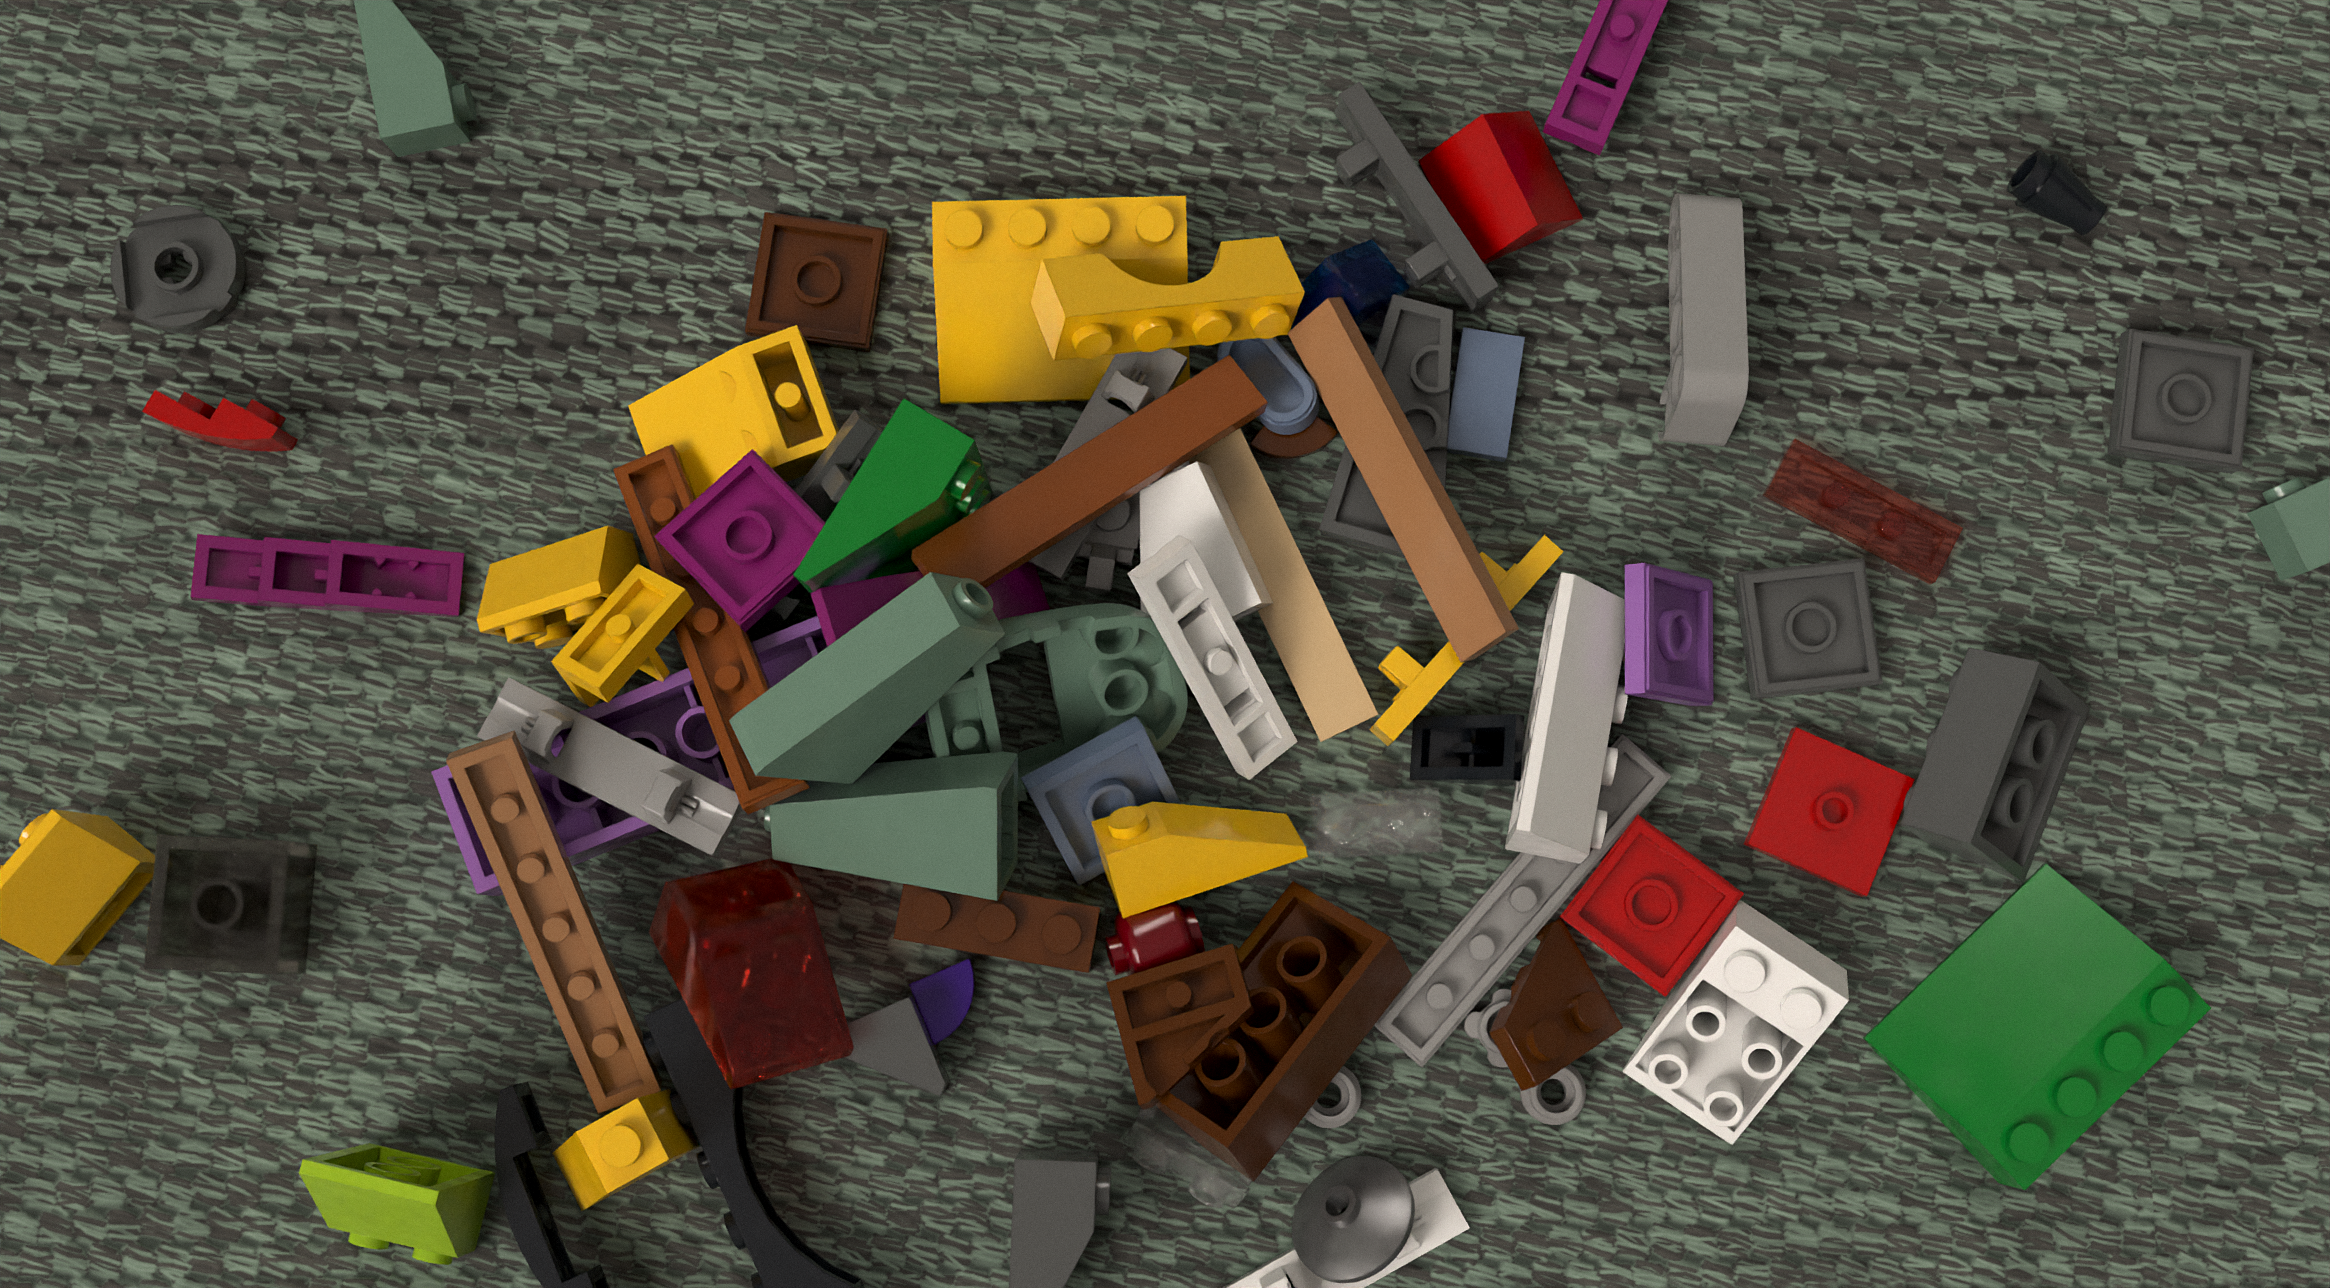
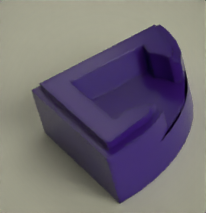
[909,959,975,1045]

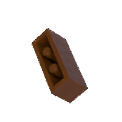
[893,884,1102,973]

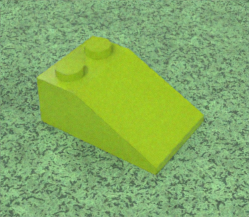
[299,1143,495,1265]

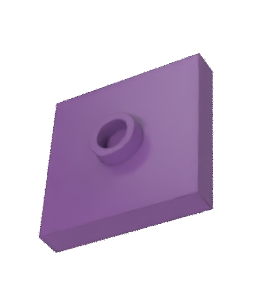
[1625,563,1714,706]

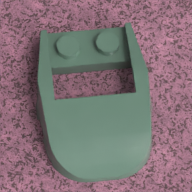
[924,603,1188,802]

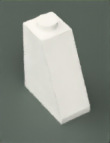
[1140,460,1273,624]

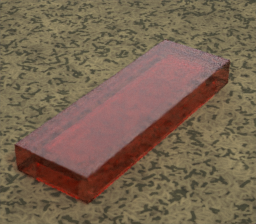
[1763,439,1963,585]

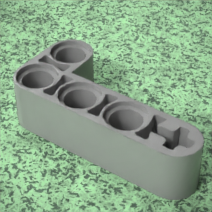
[1658,193,1749,446]

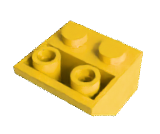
[477,526,641,649]
[0,809,165,966]

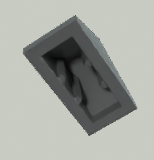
[818,996,950,1096]

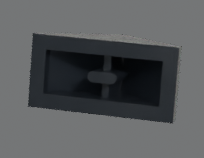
[1410,714,1524,787]

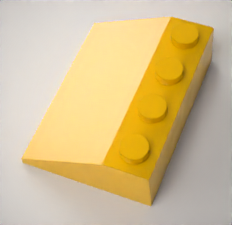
[932,196,1190,404]

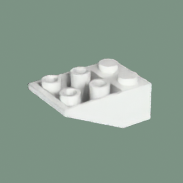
[1623,900,1849,1145]

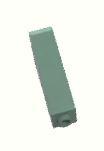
[729,572,1005,784]
[764,752,1018,901]

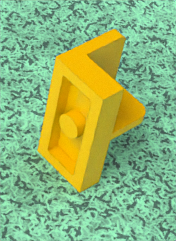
[551,564,694,707]

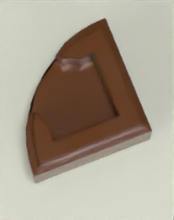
[1249,417,1338,459]

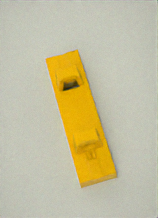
[1369,535,1564,746]

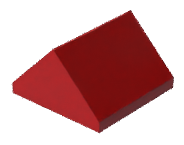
[1418,111,1583,265]

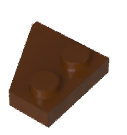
[1489,918,1623,1091]

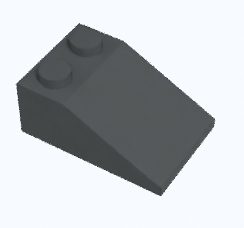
[1009,1149,1111,1288]

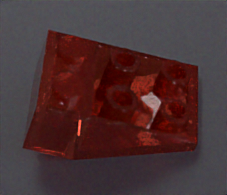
[649,858,854,1090]

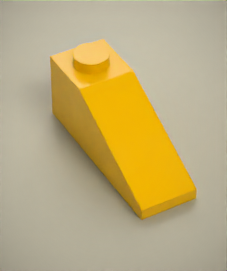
[1091,801,1308,918]

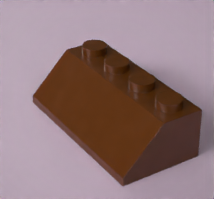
[1132,881,1412,1182]

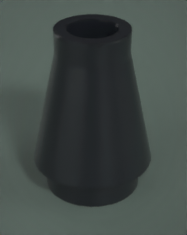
[2007,150,2107,235]

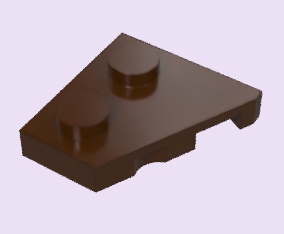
[1106,943,1254,1110]

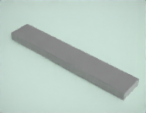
[1374,734,1671,1067]

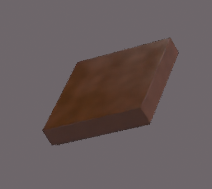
[745,212,889,352]

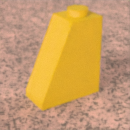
[552,1089,699,1211]

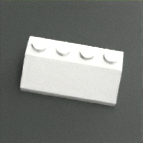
[1505,572,1628,864]

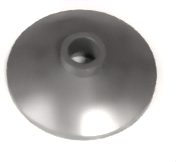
[1292,1156,1415,1283]

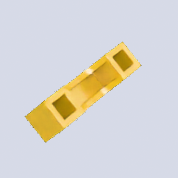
[1030,236,1305,361]

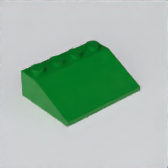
[793,398,993,593]
[1863,864,2211,1190]

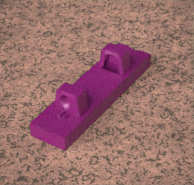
[1543,0,1668,156]

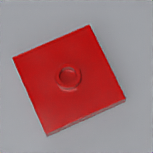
[1743,727,1915,897]
[1560,815,1744,997]

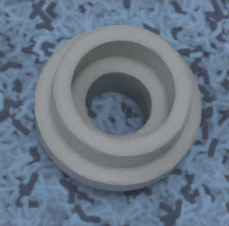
[1520,1064,1586,1125]
[1304,1066,1361,1128]

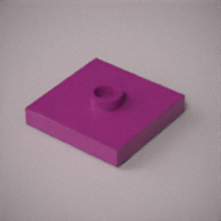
[654,449,825,632]

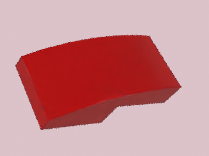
[142,390,298,452]

